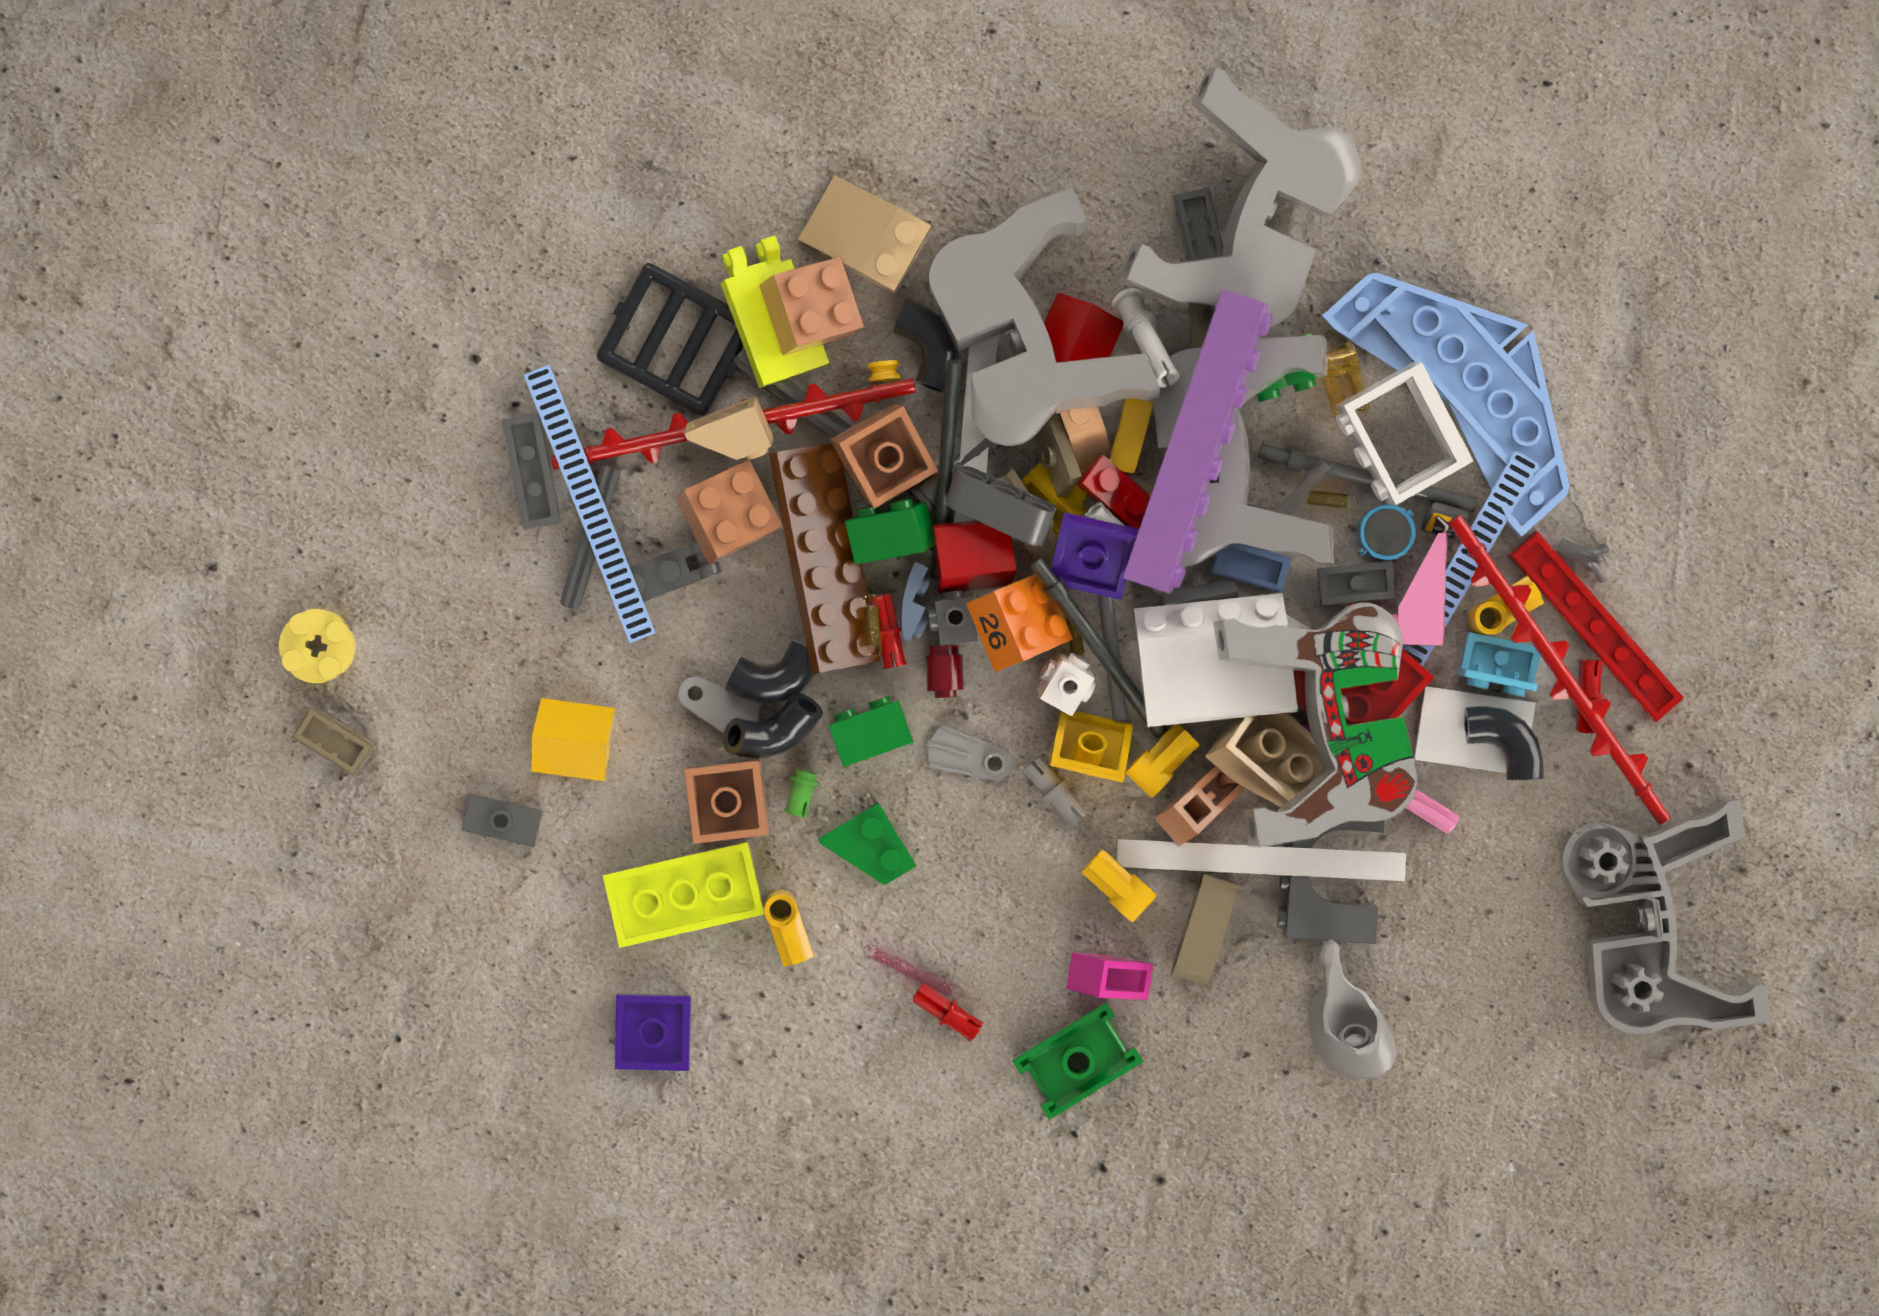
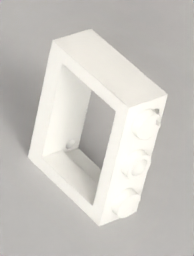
[1335,362,1473,505]

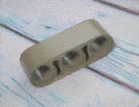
[1171,873,1239,986]

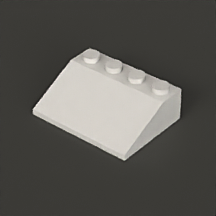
[1134,593,1297,727]

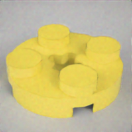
[279,609,356,683]

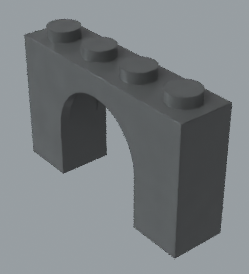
[1277,820,1385,944]

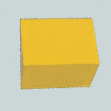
[531,698,615,781]
[1048,710,1133,783]

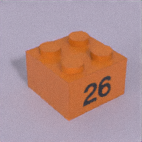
[966,574,1073,672]

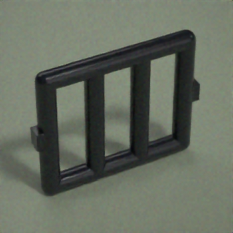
[596,263,743,416]

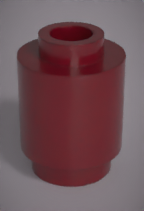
[926,645,964,698]

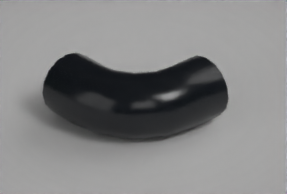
[893,299,959,394]
[725,640,816,704]
[723,693,823,758]
[1464,706,1544,780]

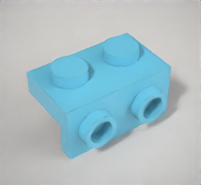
[1458,632,1540,697]

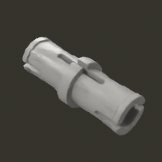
[1022,756,1088,827]

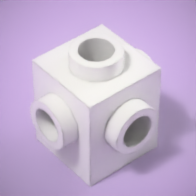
[1037,652,1096,716]

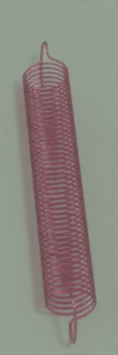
[863,944,963,999]

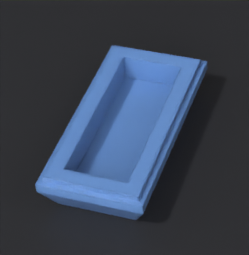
[1210,545,1292,593]

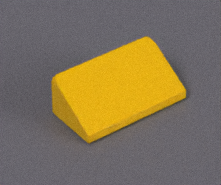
[1109,399,1153,474]

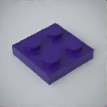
[1051,512,1138,600]
[614,993,691,1071]

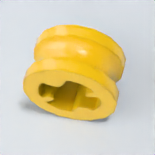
[867,360,901,383]

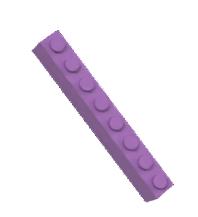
[1123,289,1273,594]

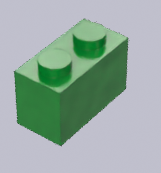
[845,498,934,565]
[828,696,914,767]

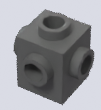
[928,590,977,646]

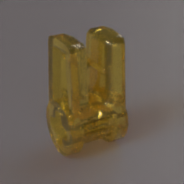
[1321,341,1369,419]

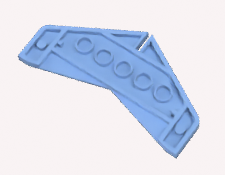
[1321,273,1569,537]

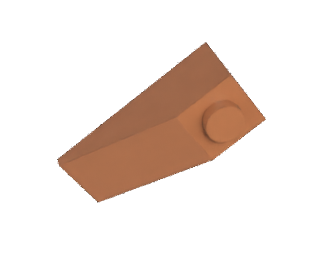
[1154,764,1245,846]

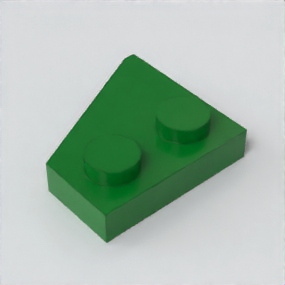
[817,802,917,885]

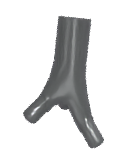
[1556,538,1609,583]

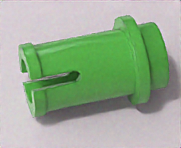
[784,768,819,818]

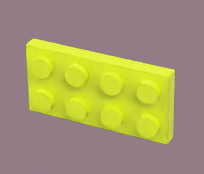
[603,841,764,948]

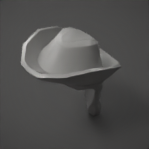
[1308,939,1397,1079]

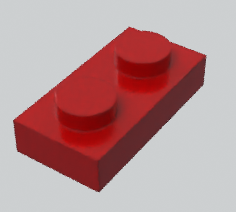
[1077,455,1151,529]

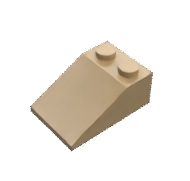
[798,175,931,295]
[1205,713,1324,808]

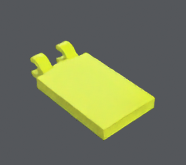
[720,236,830,388]

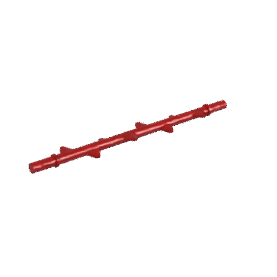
[551,378,916,470]
[1448,514,1671,825]

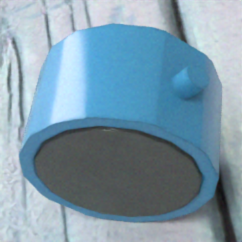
[1356,504,1416,561]

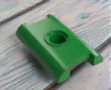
[1012,1002,1144,1120]

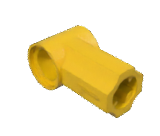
[1467,576,1544,635]
[1125,724,1199,798]
[1081,849,1158,923]
[764,889,814,967]

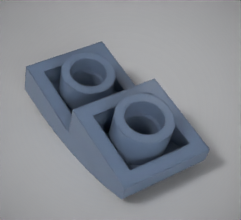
[902,562,932,642]

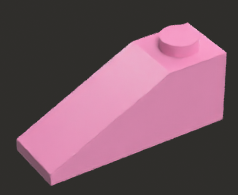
[1392,533,1447,645]

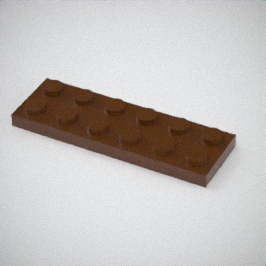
[769,443,881,674]

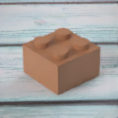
[759,256,864,356]
[830,403,938,508]
[675,459,783,564]
[684,759,770,844]

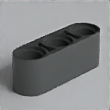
[944,465,1056,545]

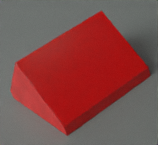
[1044,292,1124,363]
[933,520,1016,594]

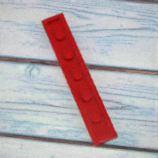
[1507,531,1684,722]

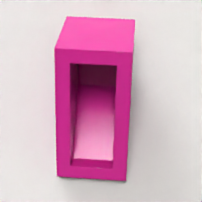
[1066,952,1154,1000]

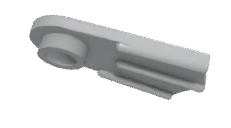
[678,676,761,733]
[926,724,1012,780]

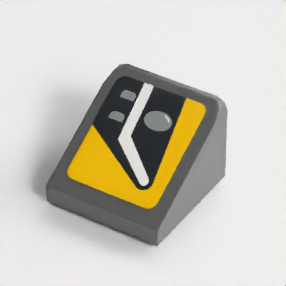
[1421,502,1469,540]

